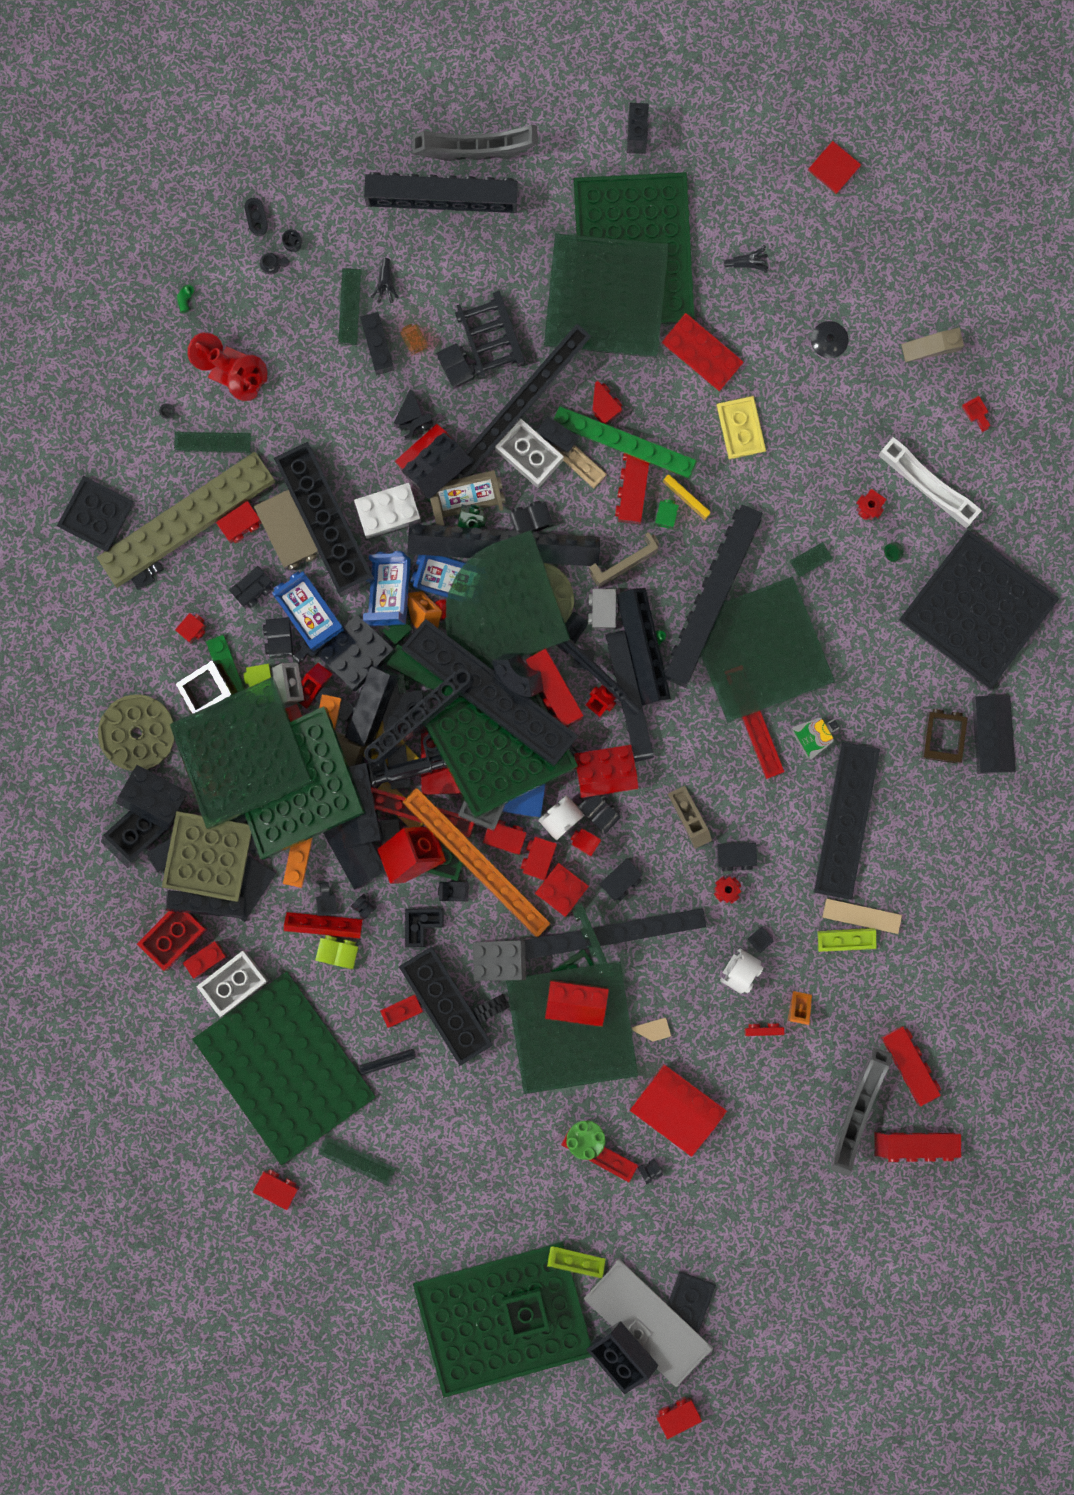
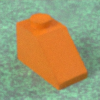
[407,591,442,628]

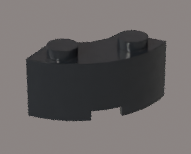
[492,653,544,697]

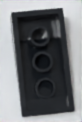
[101,807,185,868]

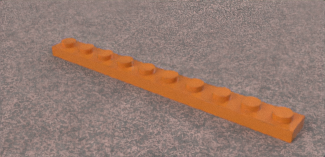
[283,695,342,888]
[403,788,550,938]

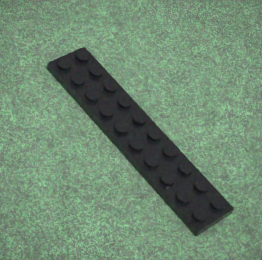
[401,619,578,767]

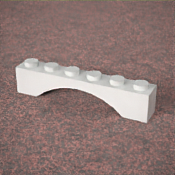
[878,437,982,528]

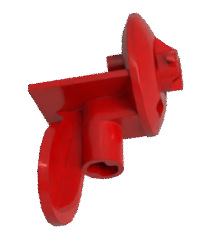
[187,332,268,401]

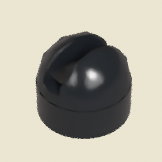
[159,403,175,419]

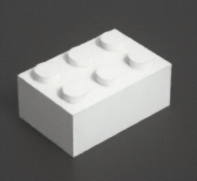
[495,419,564,488]
[354,483,421,539]
[197,951,268,1017]

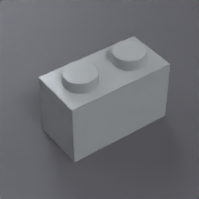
[588,589,616,629]
[270,663,304,706]

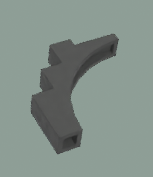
[412,124,538,161]
[831,1047,892,1176]

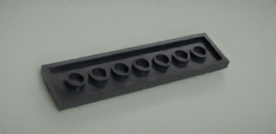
[813,742,880,900]

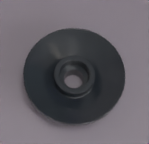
[811,321,849,358]

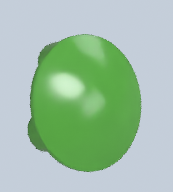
[567,1121,605,1160]

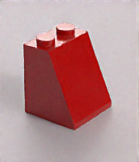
[377,827,446,884]

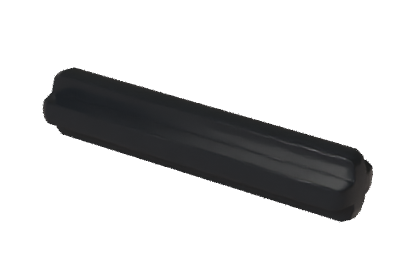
[359,1049,415,1075]

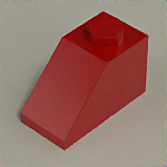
[299,663,333,709]
[570,828,601,857]

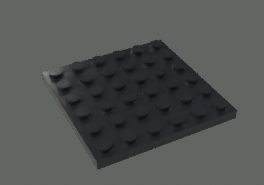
[898,530,1059,690]

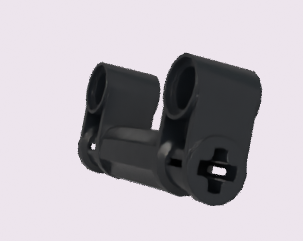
[367,734,448,788]

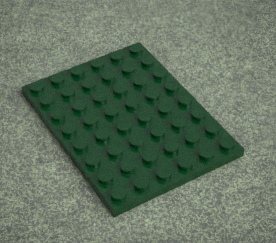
[573,172,695,328]
[192,971,376,1166]
[413,1241,592,1398]

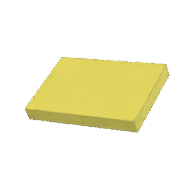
[716,396,766,460]

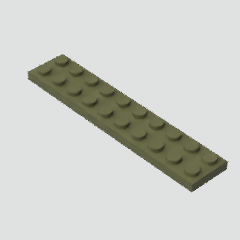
[97,452,276,588]

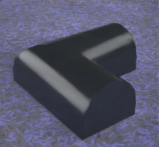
[405,908,444,947]

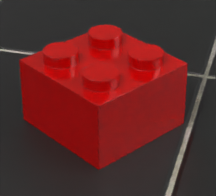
[535,863,589,917]

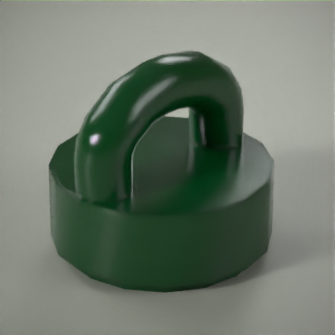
[884,542,904,562]

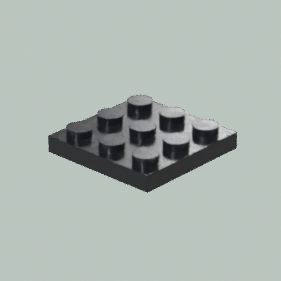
[57,476,135,552]
[317,614,396,692]

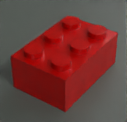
[574,745,638,798]
[137,911,208,971]

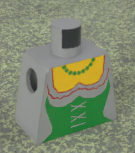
[790,717,840,761]

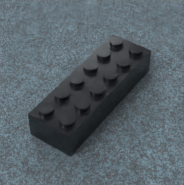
[399,946,493,1066]

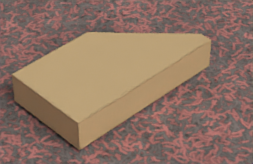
[631,1017,671,1042]

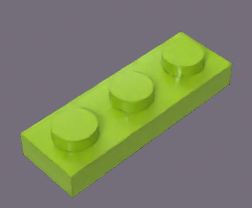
[817,928,876,952]
[547,1247,606,1278]

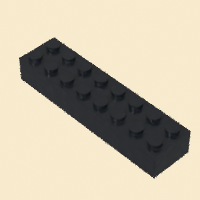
[364,172,518,213]
[274,442,375,597]

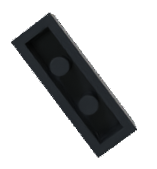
[360,312,394,375]

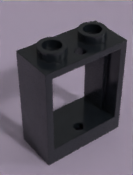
[627,103,649,154]

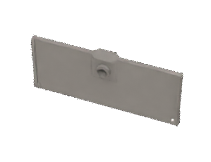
[583,1259,713,1387]

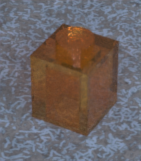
[400,324,428,356]

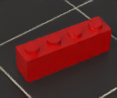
[615,453,649,525]
[881,1026,941,1107]

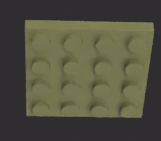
[162,811,252,902]

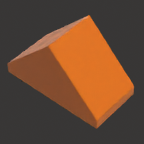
[787,991,812,1025]

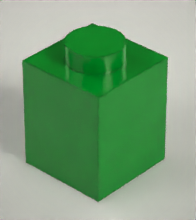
[654,499,679,530]

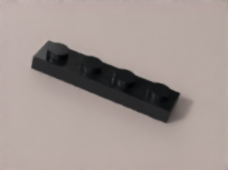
[165,890,244,918]

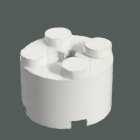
[538,795,584,840]
[720,949,764,994]

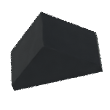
[393,390,422,428]

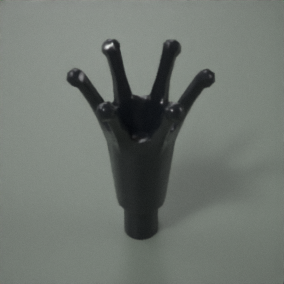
[724,245,769,273]
[371,258,399,303]

